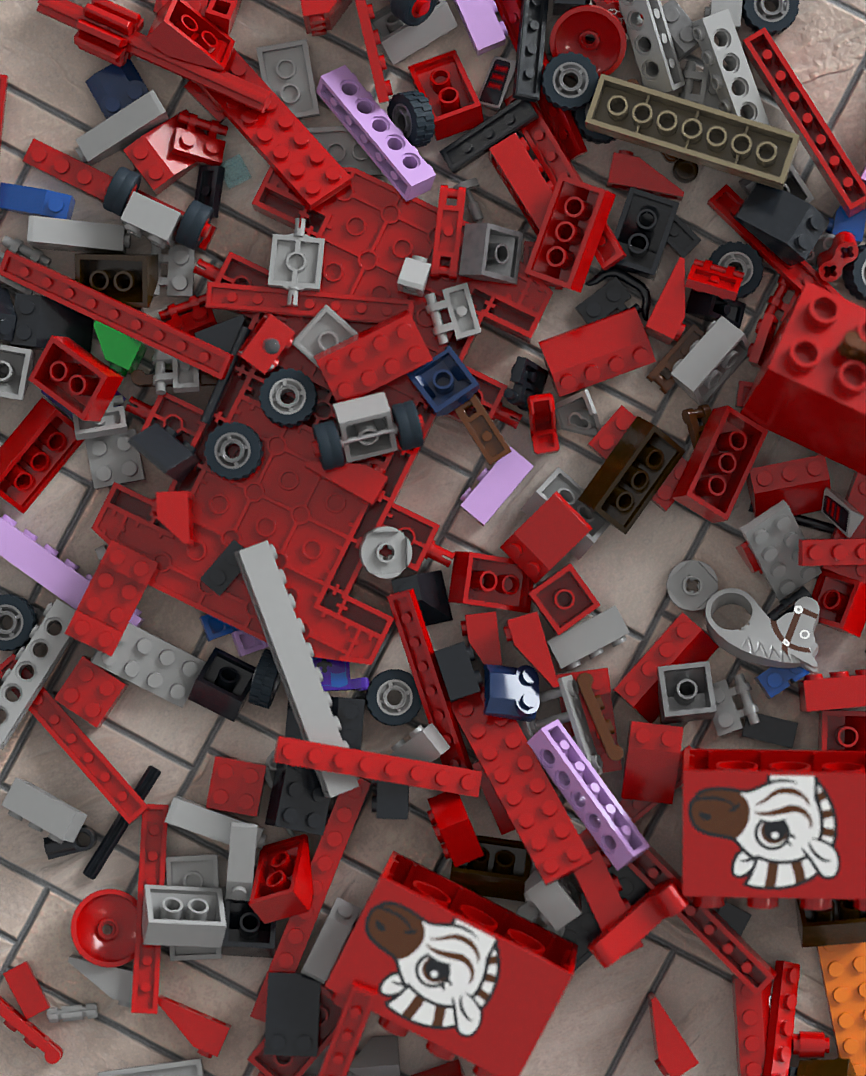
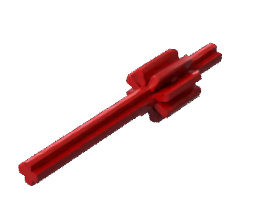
[36,0,273,113]

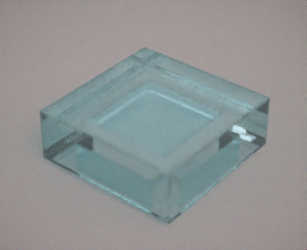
[220,154,252,189]

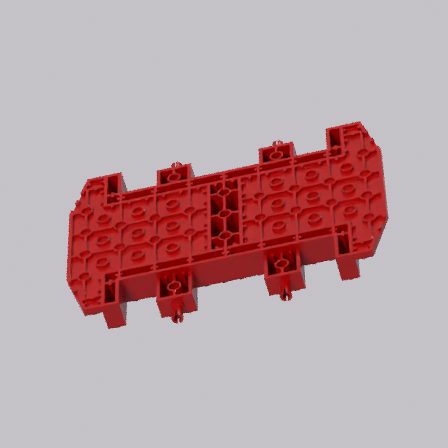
[92,166,553,665]

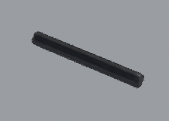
[83,766,161,880]

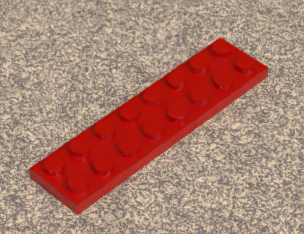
[197,48,352,211]
[451,686,593,886]

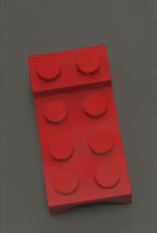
[587,405,688,512]
[64,539,159,657]
[556,668,622,773]

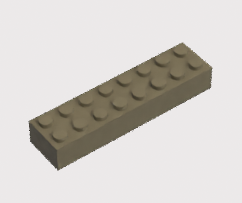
[585,73,800,190]

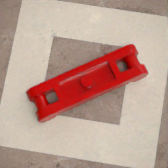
[431,185,466,280]
[0,996,63,1064]

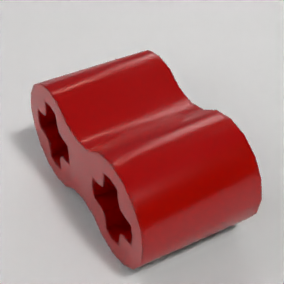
[816,231,859,282]

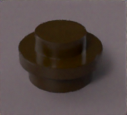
[673,159,698,183]

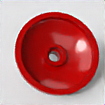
[550,5,627,80]
[70,889,137,968]

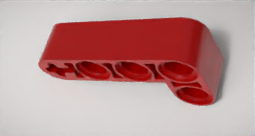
[587,881,689,969]

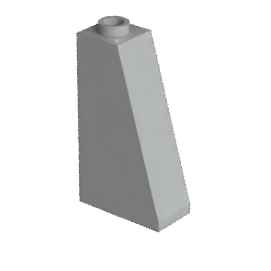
[75,90,169,166]
[27,215,131,254]
[165,795,267,851]

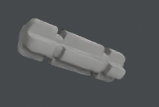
[47,1003,98,1023]

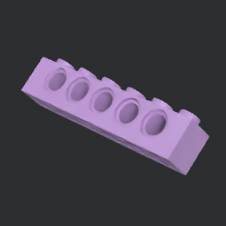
[316,65,436,202]
[527,719,650,871]

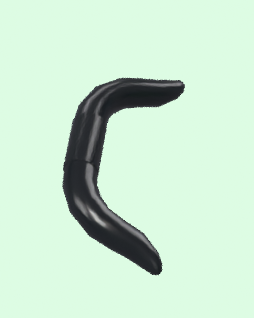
[585,268,652,321]

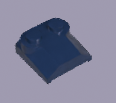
[85,59,149,119]
[407,345,480,417]
[483,664,539,722]

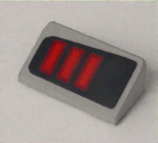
[478,56,516,112]
[821,487,864,538]

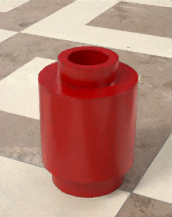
[792,1031,830,1058]

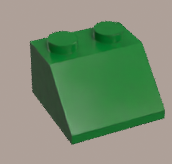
[93,320,147,377]

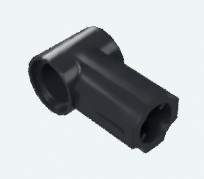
[43,827,97,860]

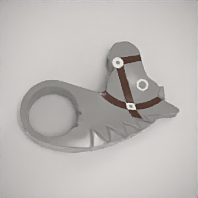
[705,588,820,674]

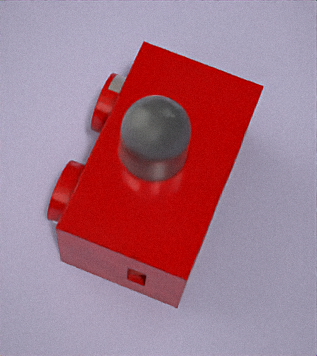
[235,312,295,374]

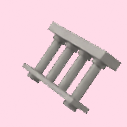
[516,674,603,788]

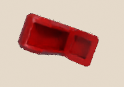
[527,393,560,455]

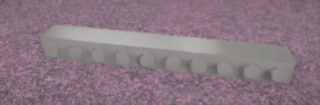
[234,540,360,798]

